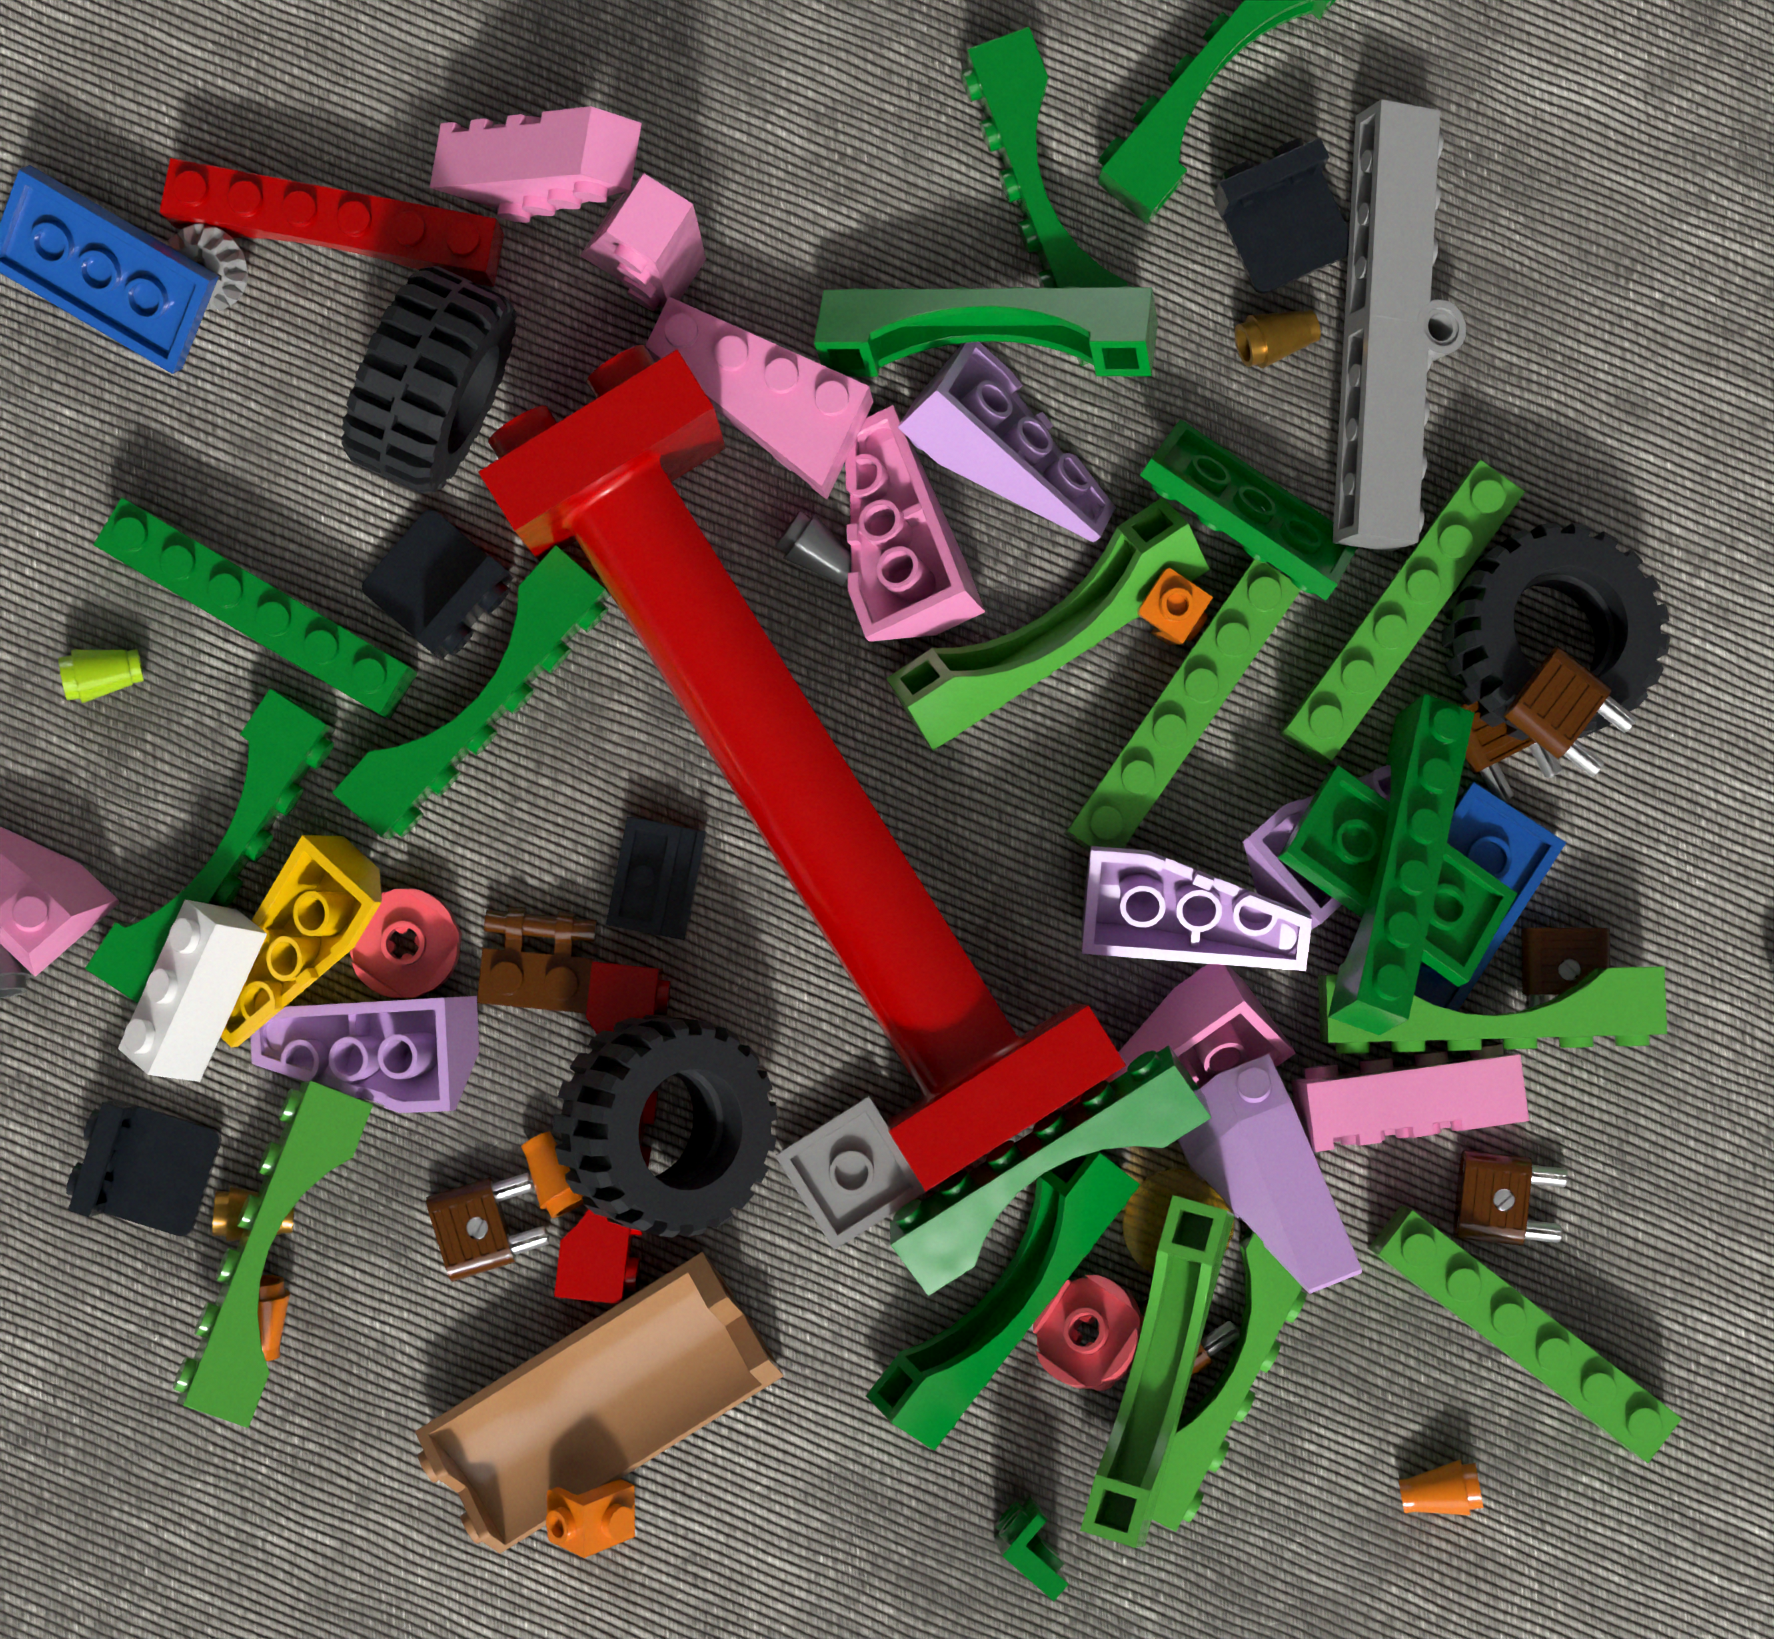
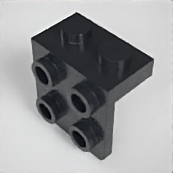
[1212,137,1349,294]
[362,510,514,660]
[66,1099,222,1236]

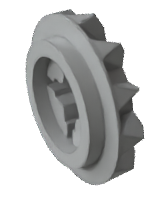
[168,224,248,311]

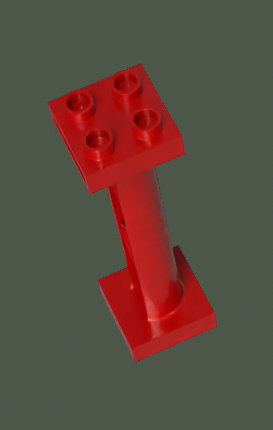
[478,345,1126,1191]

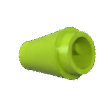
[58,649,144,704]

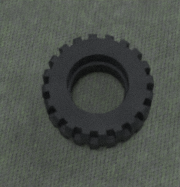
[341,266,517,493]
[1442,522,1670,741]
[553,1015,778,1238]

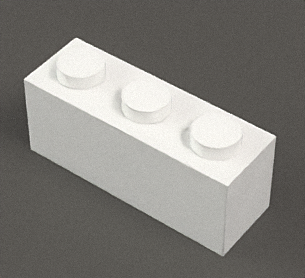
[118,899,267,1082]

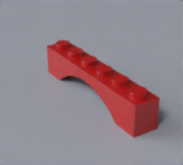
[159,158,504,287]
[554,961,671,1304]

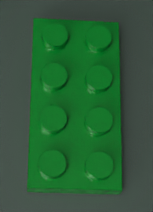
[1140,419,1358,601]
[1277,765,1517,987]

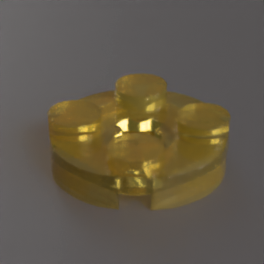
[1121,1168,1234,1274]

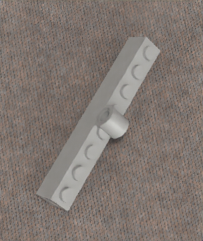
[1333,99,1466,552]

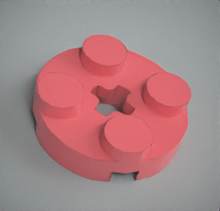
[350,889,462,998]
[1033,1275,1145,1391]

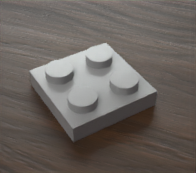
[775,1096,927,1250]

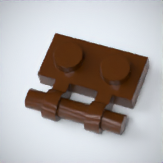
[477,906,597,1013]

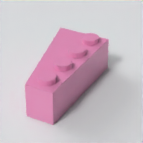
[1291,1044,1529,1152]

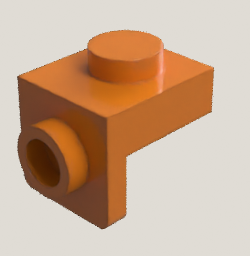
[1137,568,1213,645]
[546,1479,635,1558]

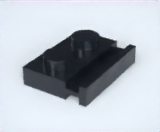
[606,816,707,941]

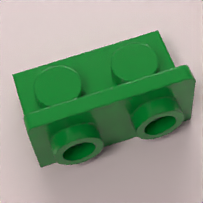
[994,1497,1069,1602]

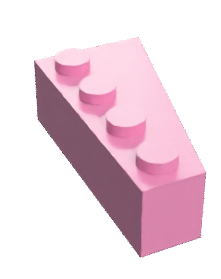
[430,106,642,223]
[580,173,706,311]
[645,297,873,500]

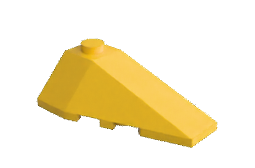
[221,835,382,1047]

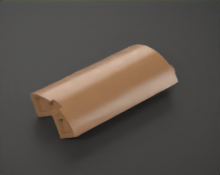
[415,1252,784,1554]

